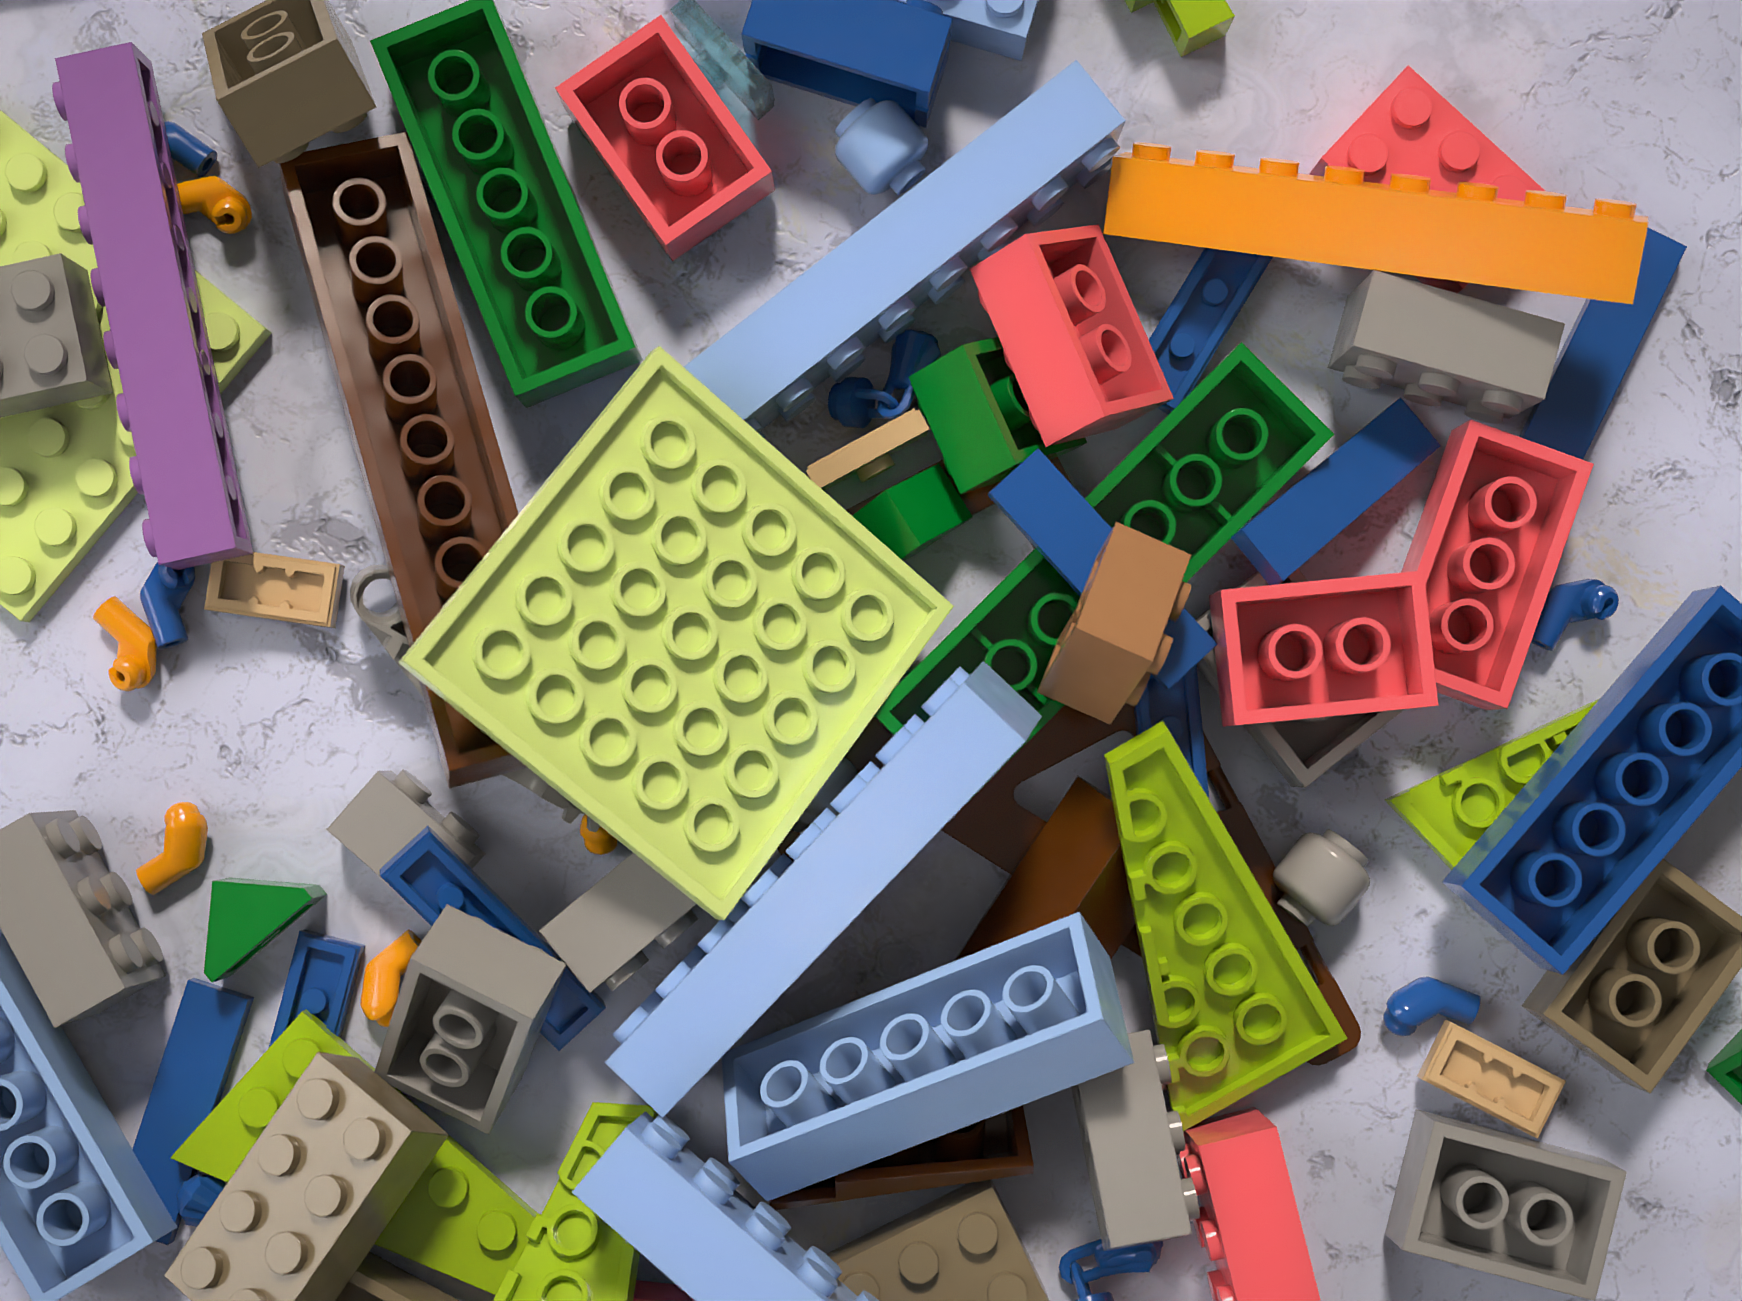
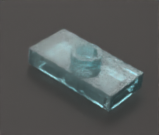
[670,0,775,121]

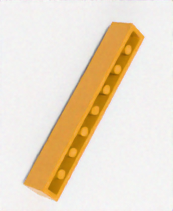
[1103,142,1649,304]

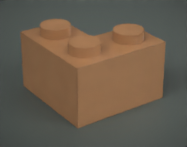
[1037,522,1192,725]

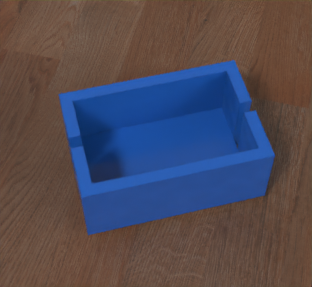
[741,0,953,128]

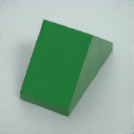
[852,464,973,561]
[204,877,327,983]

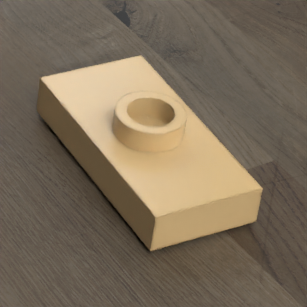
[806,408,929,491]
[204,552,345,628]
[1417,1019,1566,1139]

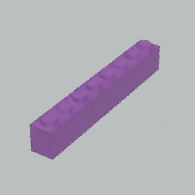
[52,42,253,570]

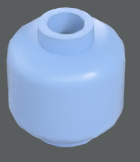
[835,98,928,195]

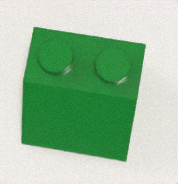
[908,337,1087,494]

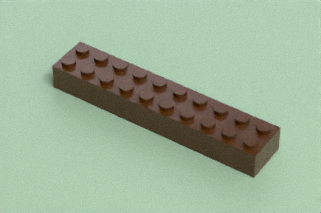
[279,132,528,789]

